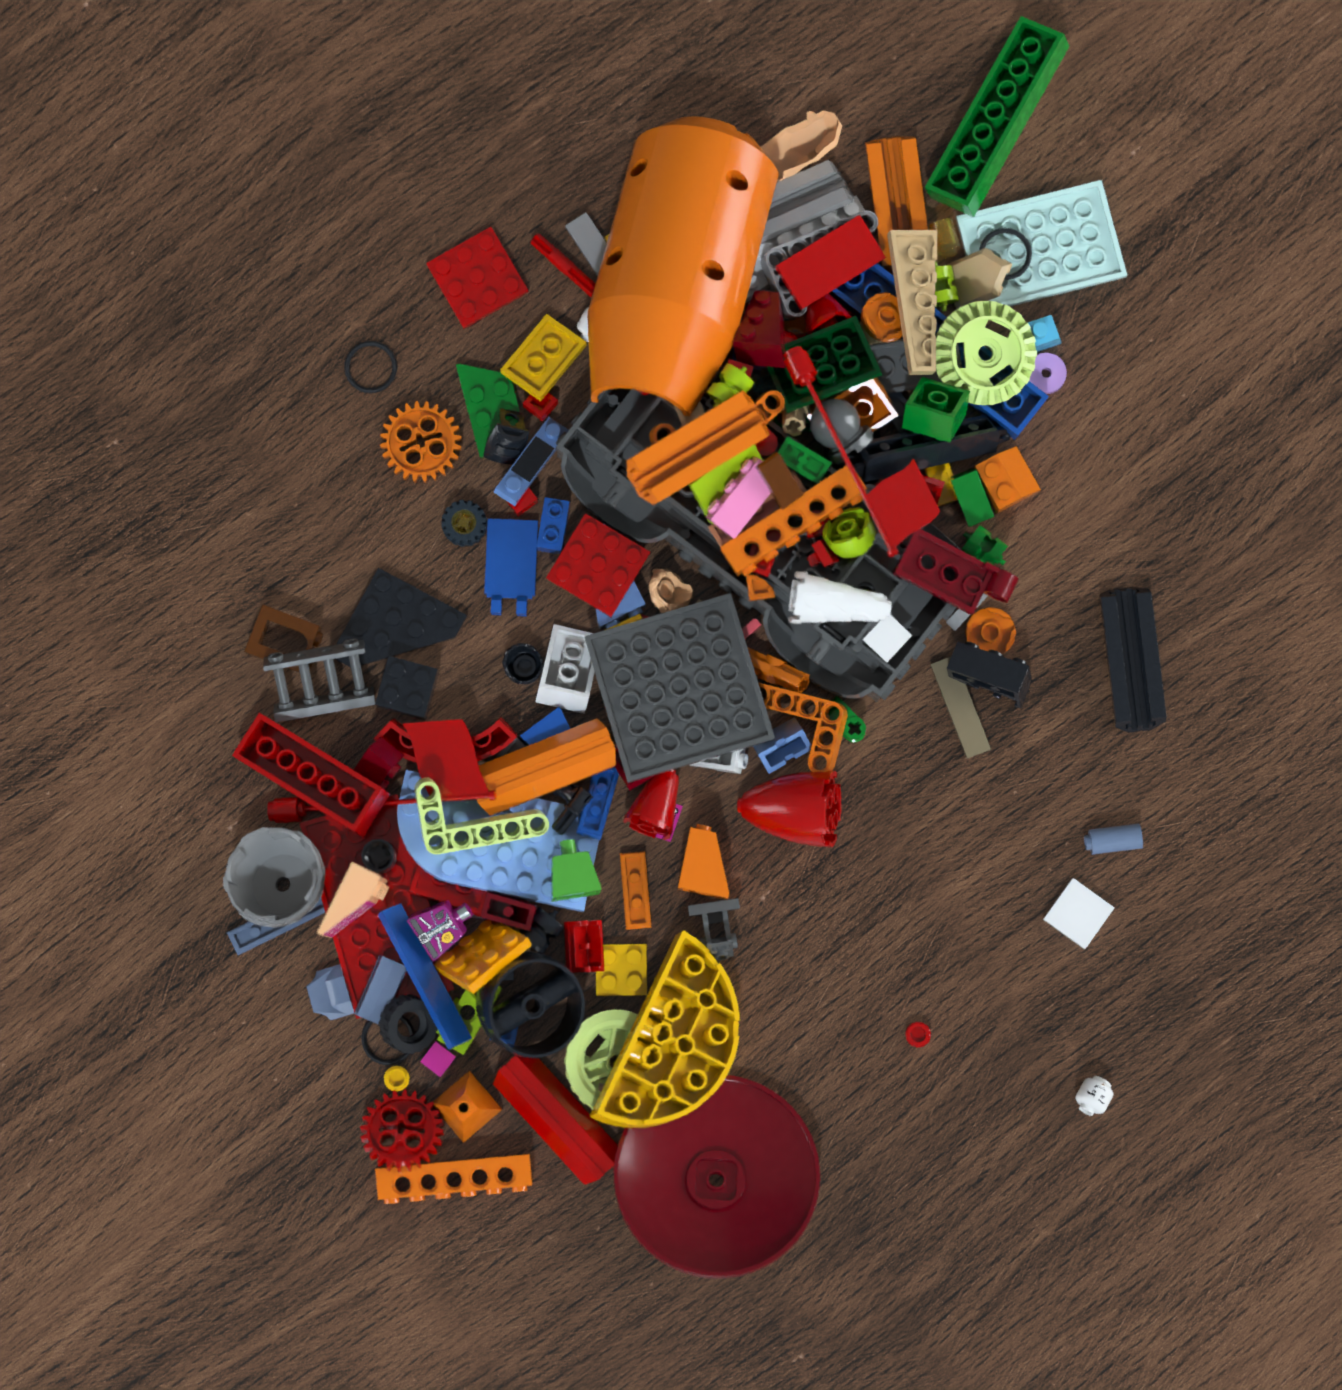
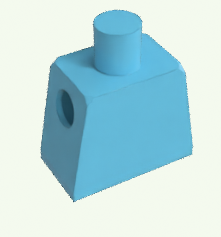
[1028,315,1061,352]

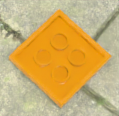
[434,919,532,994]

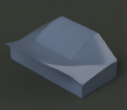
[306,964,354,1020]

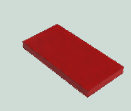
[775,215,886,310]

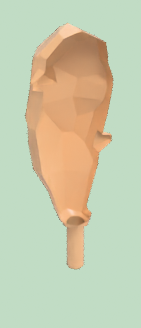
[761,111,842,181]

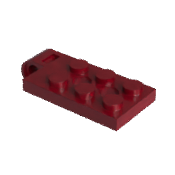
[892,529,1019,615]

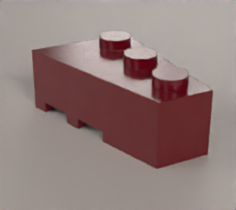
[732,290,786,368]

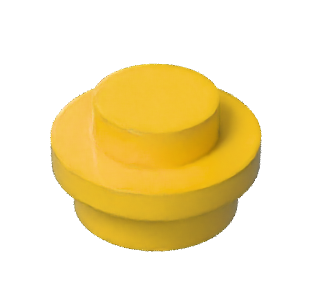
[384,1066,410,1091]

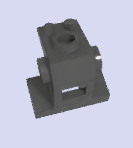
[688,898,740,961]

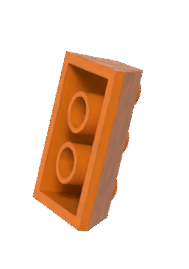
[807,377,899,449]

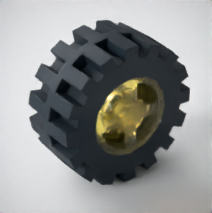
[441,500,487,547]

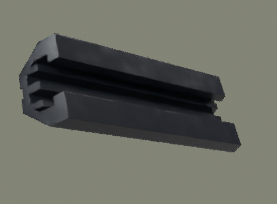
[1099,587,1167,733]

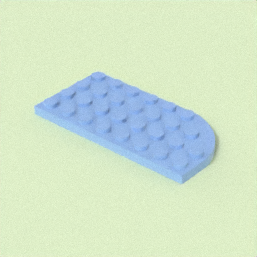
[397,770,599,912]

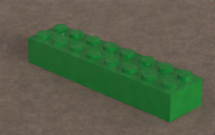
[925,16,1070,217]

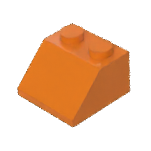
[974,446,1041,514]

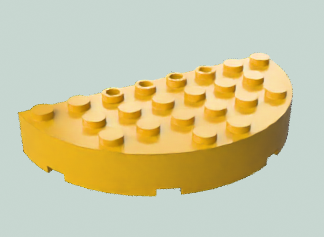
[589,931,740,1128]

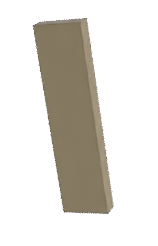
[930,657,991,759]

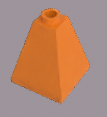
[433,1070,503,1143]

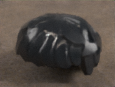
[502,643,544,685]

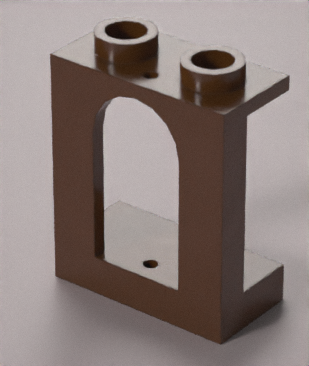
[244,605,324,674]

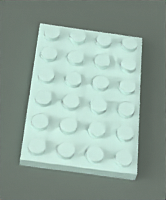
[956,180,1127,307]

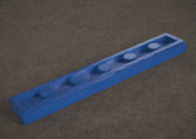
[377,904,472,1050]

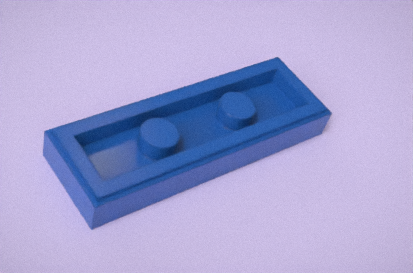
[576,767,619,840]

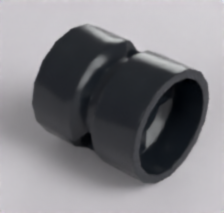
[362,839,397,874]

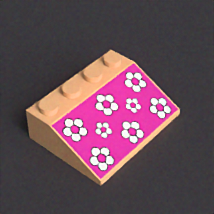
[317,863,389,938]

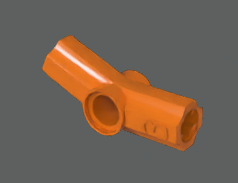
[747,647,810,693]

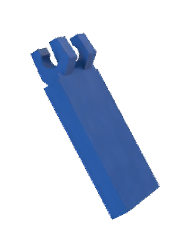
[484,519,538,617]

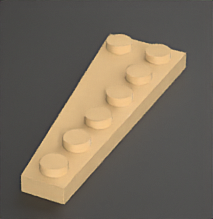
[887,230,937,375]

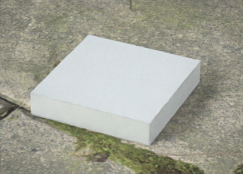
[1043,878,1114,949]

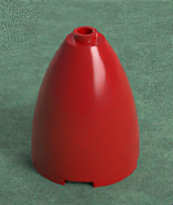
[737,771,842,847]

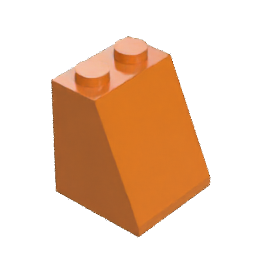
[678,824,729,900]

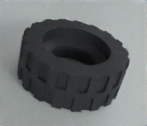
[379,994,438,1054]

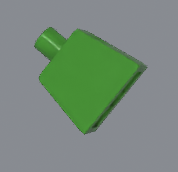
[551,839,601,902]

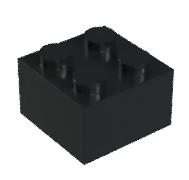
[375,656,439,720]

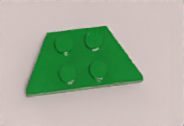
[456,364,520,459]

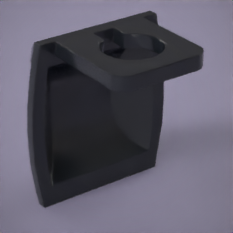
[483,408,529,465]

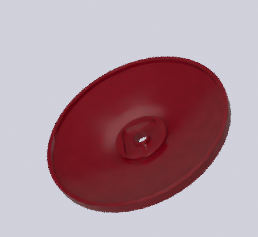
[614,1075,820,1279]

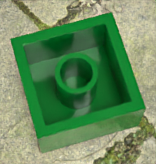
[902,377,970,443]

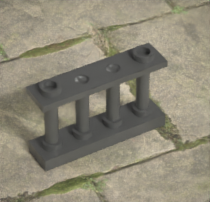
[263,639,376,723]

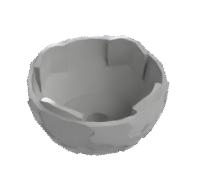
[223,827,325,927]

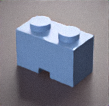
[753,717,811,774]

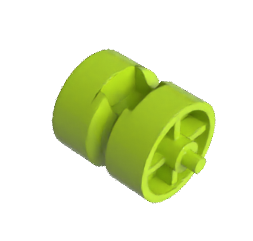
[935,261,959,312]
[706,363,754,408]

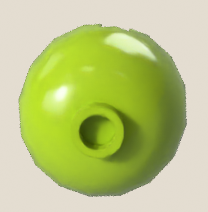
[823,507,876,558]

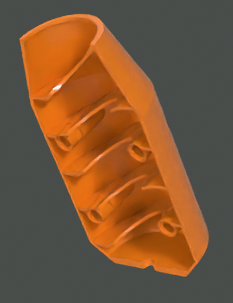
[587,116,779,417]

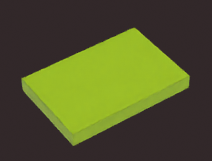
[688,444,763,525]

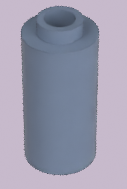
[1084,823,1143,855]

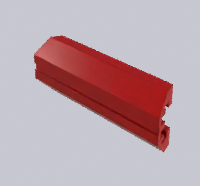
[493,1055,618,1185]

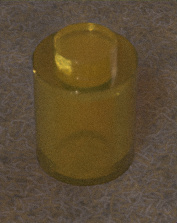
[928,218,961,258]

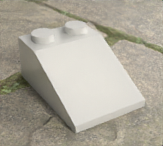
[536,624,595,714]

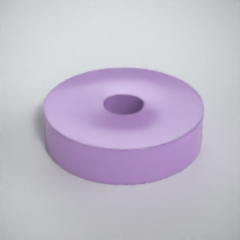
[1029,353,1067,394]

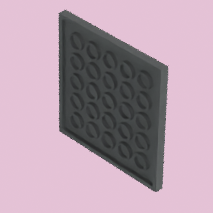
[584,593,775,783]

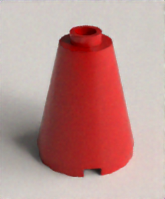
[804,293,852,335]
[623,770,679,840]

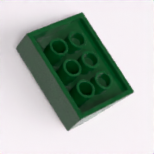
[766,316,882,413]

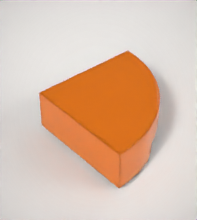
[746,575,775,601]

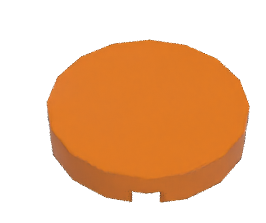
[861,292,903,343]
[965,607,1016,654]

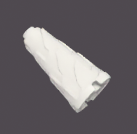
[789,571,891,624]

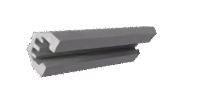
[761,160,854,243]

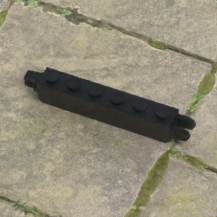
[838,415,1011,482]

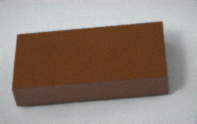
[756,452,804,510]

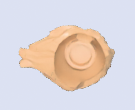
[649,568,694,613]

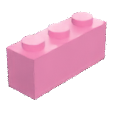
[706,456,771,539]

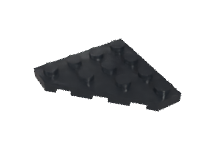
[335,568,468,668]

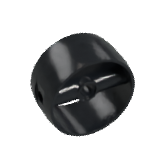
[476,952,585,1058]

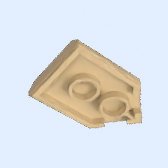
[947,248,1012,309]

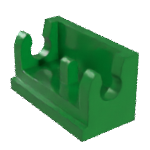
[778,436,832,484]
[950,467,995,527]

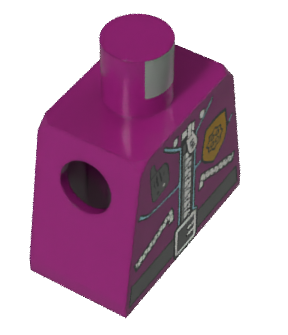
[407,900,473,961]

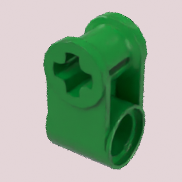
[829,696,866,743]

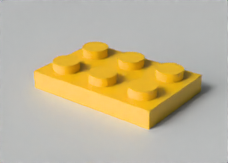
[500,314,587,402]

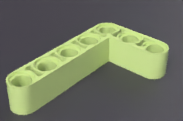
[414,778,549,854]

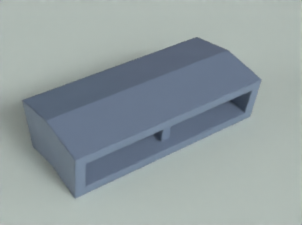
[354,955,407,1025]

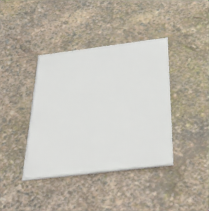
[863,615,912,662]

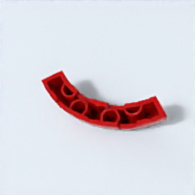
[373,717,518,762]

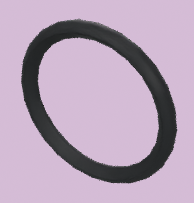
[979,228,1032,280]
[344,341,397,393]
[361,1015,415,1065]

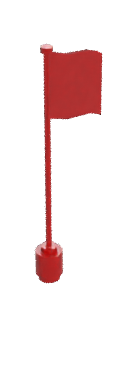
[783,346,940,557]
[267,719,496,823]

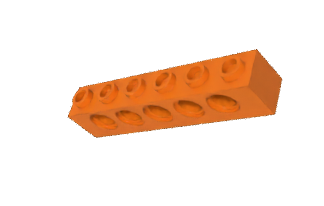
[720,465,867,576]
[375,1154,533,1204]

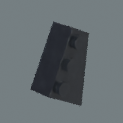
[947,642,1032,709]

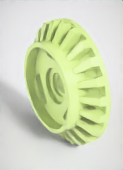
[936,301,1037,405]
[564,1010,638,1110]

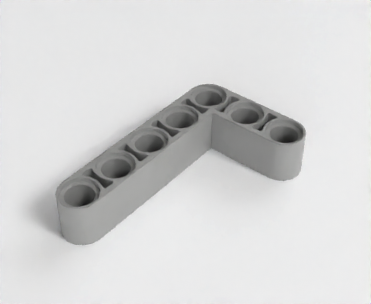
[761,210,878,321]

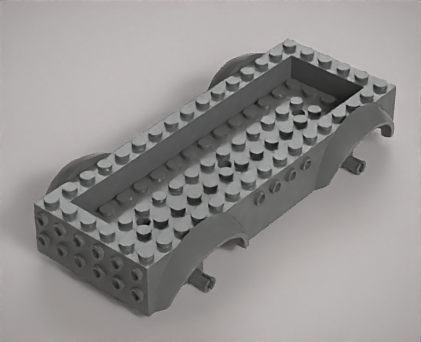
[556,364,962,702]

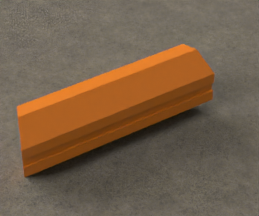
[865,136,928,275]
[627,390,769,505]
[476,718,616,816]

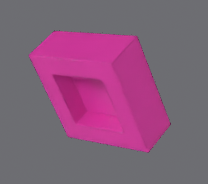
[420,1041,456,1077]

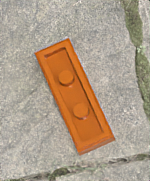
[620,851,651,930]

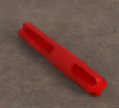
[530,233,596,298]

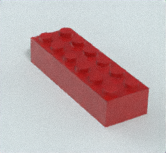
[232,713,390,837]

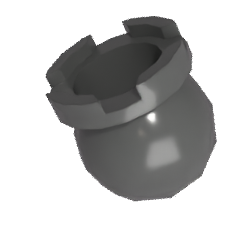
[810,399,874,465]

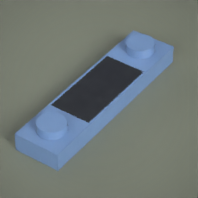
[494,417,569,506]

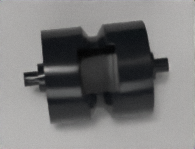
[518,907,564,954]

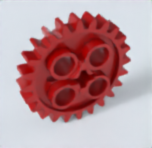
[360,1089,444,1173]

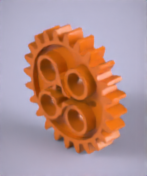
[380,401,462,483]

